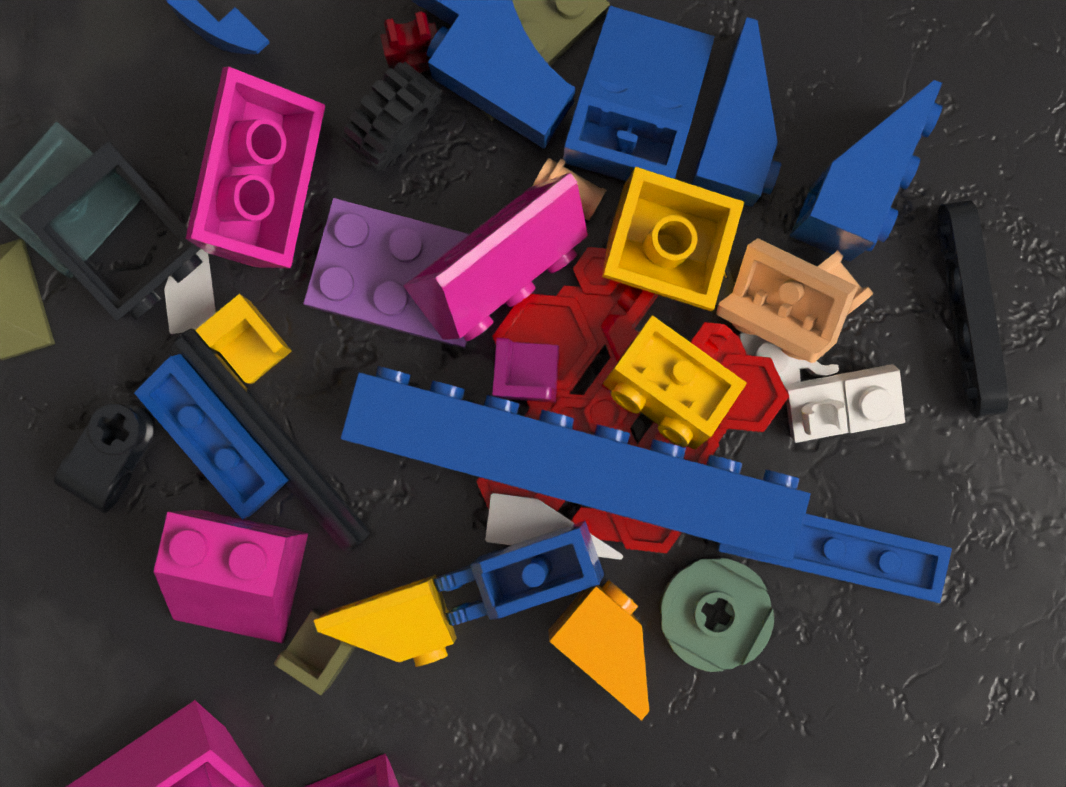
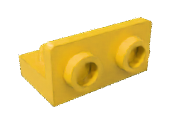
[603,315,747,449]

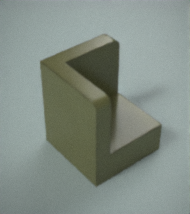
[273,609,356,695]

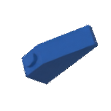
[691,17,781,207]

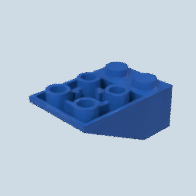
[563,6,715,181]
[790,80,942,262]

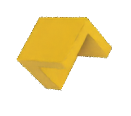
[196,294,292,384]

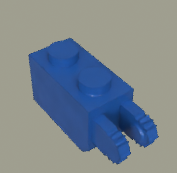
[434,520,604,626]

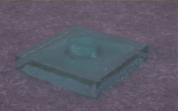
[0,122,142,278]

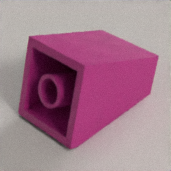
[154,510,308,643]

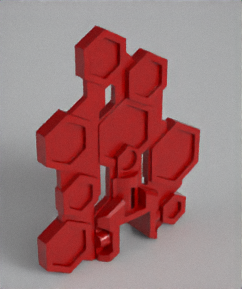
[476,247,789,553]

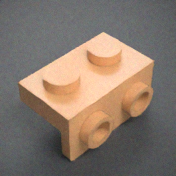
[716,238,858,363]

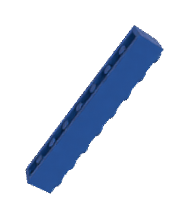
[341,366,811,562]

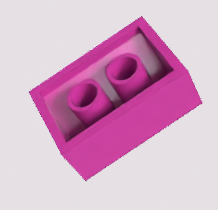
[185,66,325,268]
[403,173,588,341]
[66,700,264,787]

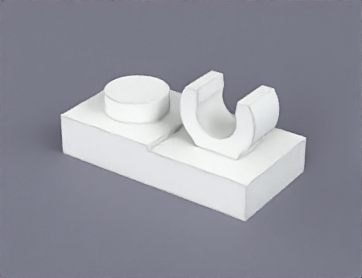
[784,364,905,443]

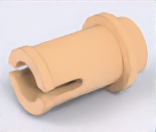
[533,158,607,221]

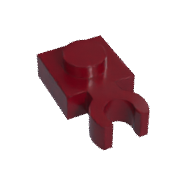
[380,11,437,73]

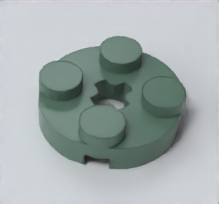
[659,557,774,672]

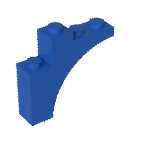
[411,0,575,149]

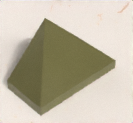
[0,239,55,360]

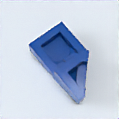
[165,0,270,54]

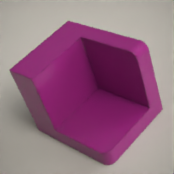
[493,338,560,403]

